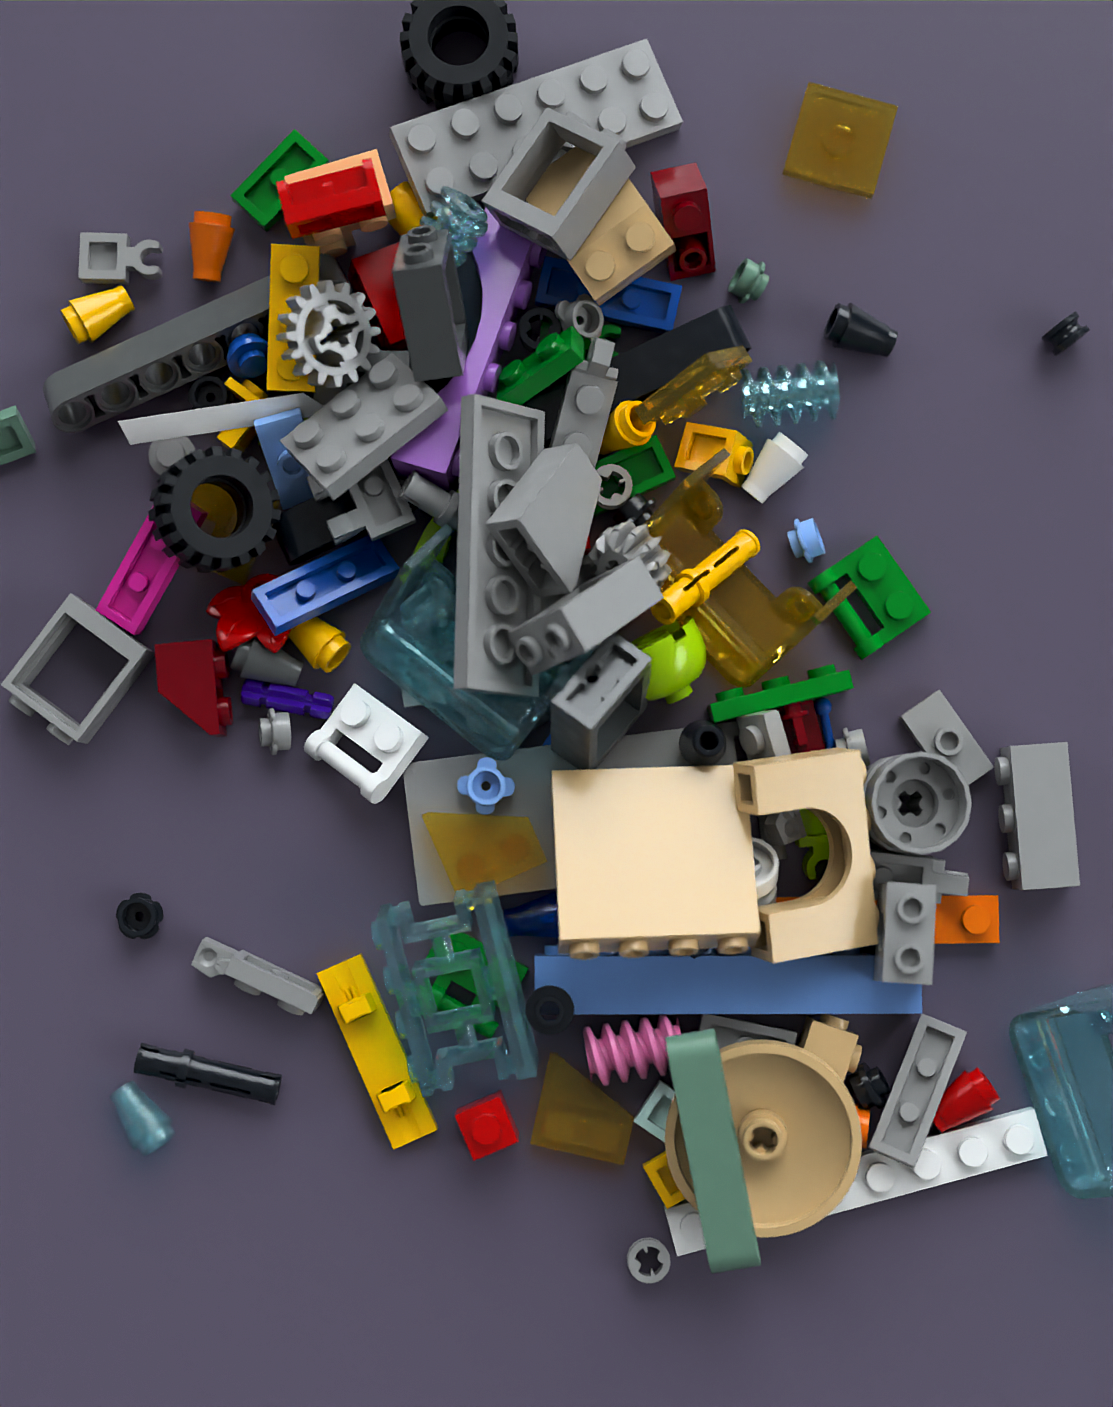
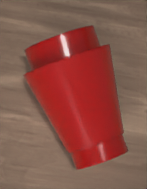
[933,1067,1001,1133]

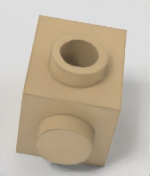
[797,1014,862,1082]

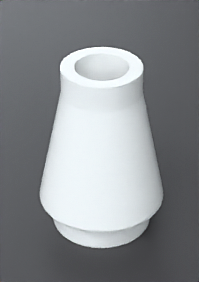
[741,432,808,504]

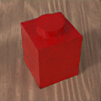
[455,1090,519,1161]

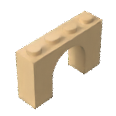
[733,747,879,963]

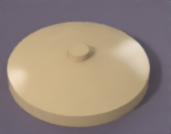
[665,1039,862,1237]

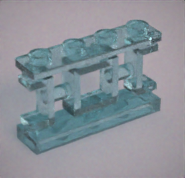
[371,880,539,1098]

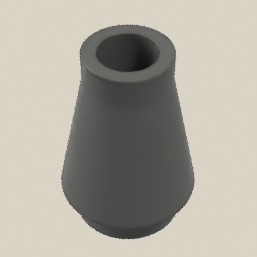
[230,636,304,687]

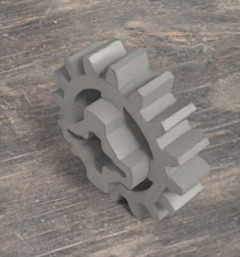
[276,280,381,388]

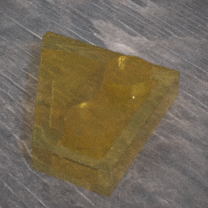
[422,812,548,900]

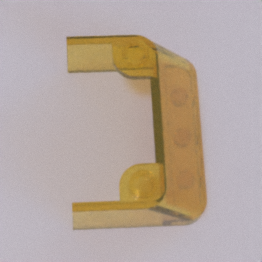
[643,448,857,688]

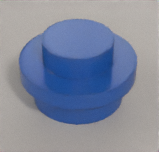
[227,333,268,379]

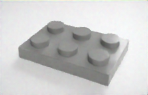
[280,352,448,500]

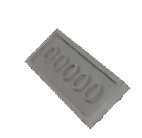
[389,38,683,219]
[454,394,545,698]

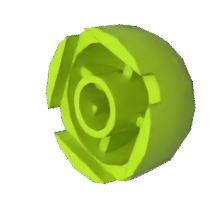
[630,616,706,704]

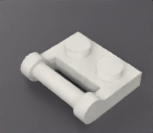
[304,683,429,804]

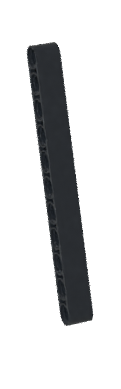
[272,305,752,565]

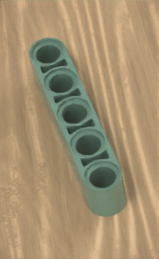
[666,1028,761,1274]

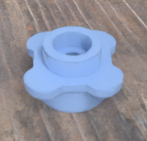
[457,757,515,815]

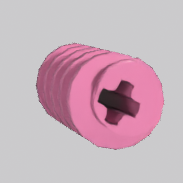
[583,1014,681,1086]

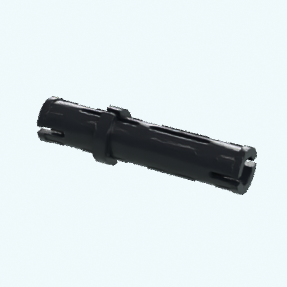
[134,1043,282,1105]

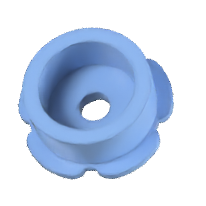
[787,518,825,563]

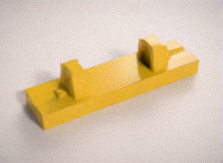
[316,953,438,1150]

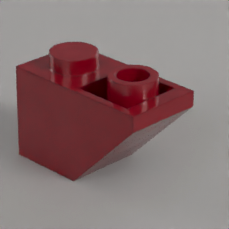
[650,163,716,281]
[154,639,233,737]

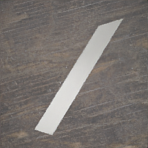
[118,393,324,445]

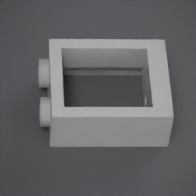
[482,107,636,261]
[507,556,664,676]
[1,593,155,745]

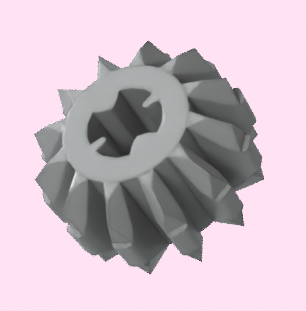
[588,520,672,590]

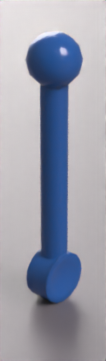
[814,698,836,749]

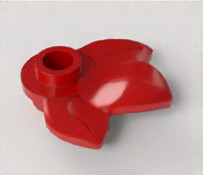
[206,574,292,653]

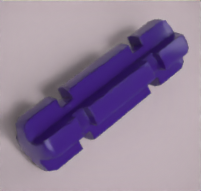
[241,679,334,720]

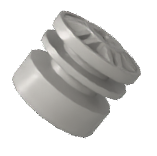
[864,752,972,855]

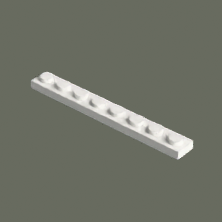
[664,1107,1048,1256]

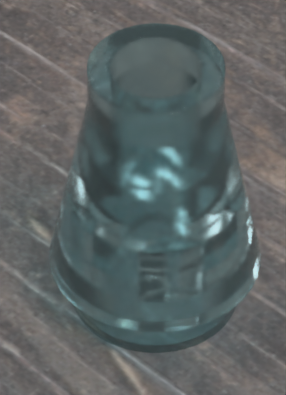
[110,1081,176,1156]

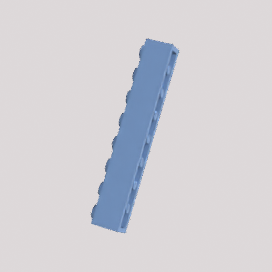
[535,944,922,1015]

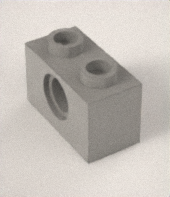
[873,882,937,985]

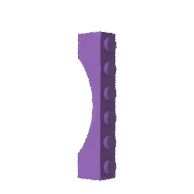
[391,207,547,491]

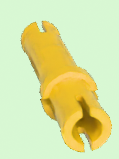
[650,529,760,625]

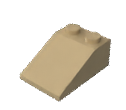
[526,146,677,306]

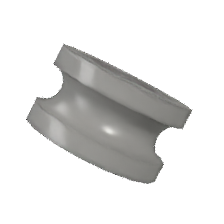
[596,464,633,510]
[626,1237,671,1284]

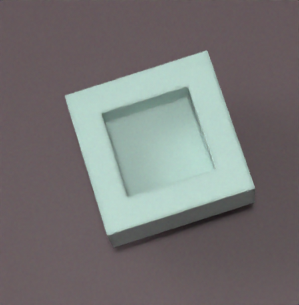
[633,1079,675,1143]

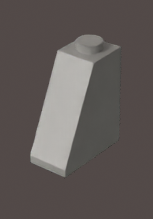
[485,443,602,597]

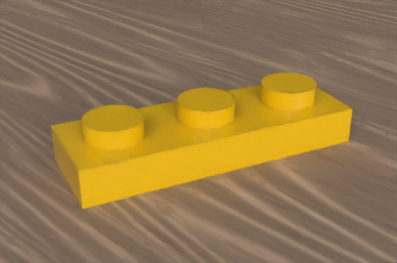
[266,244,320,393]

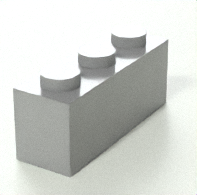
[994,742,1080,890]

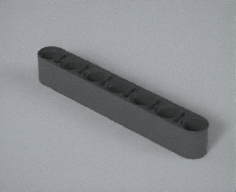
[43,254,353,433]

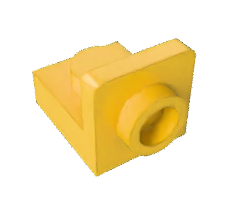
[217,377,268,454]
[674,422,754,487]

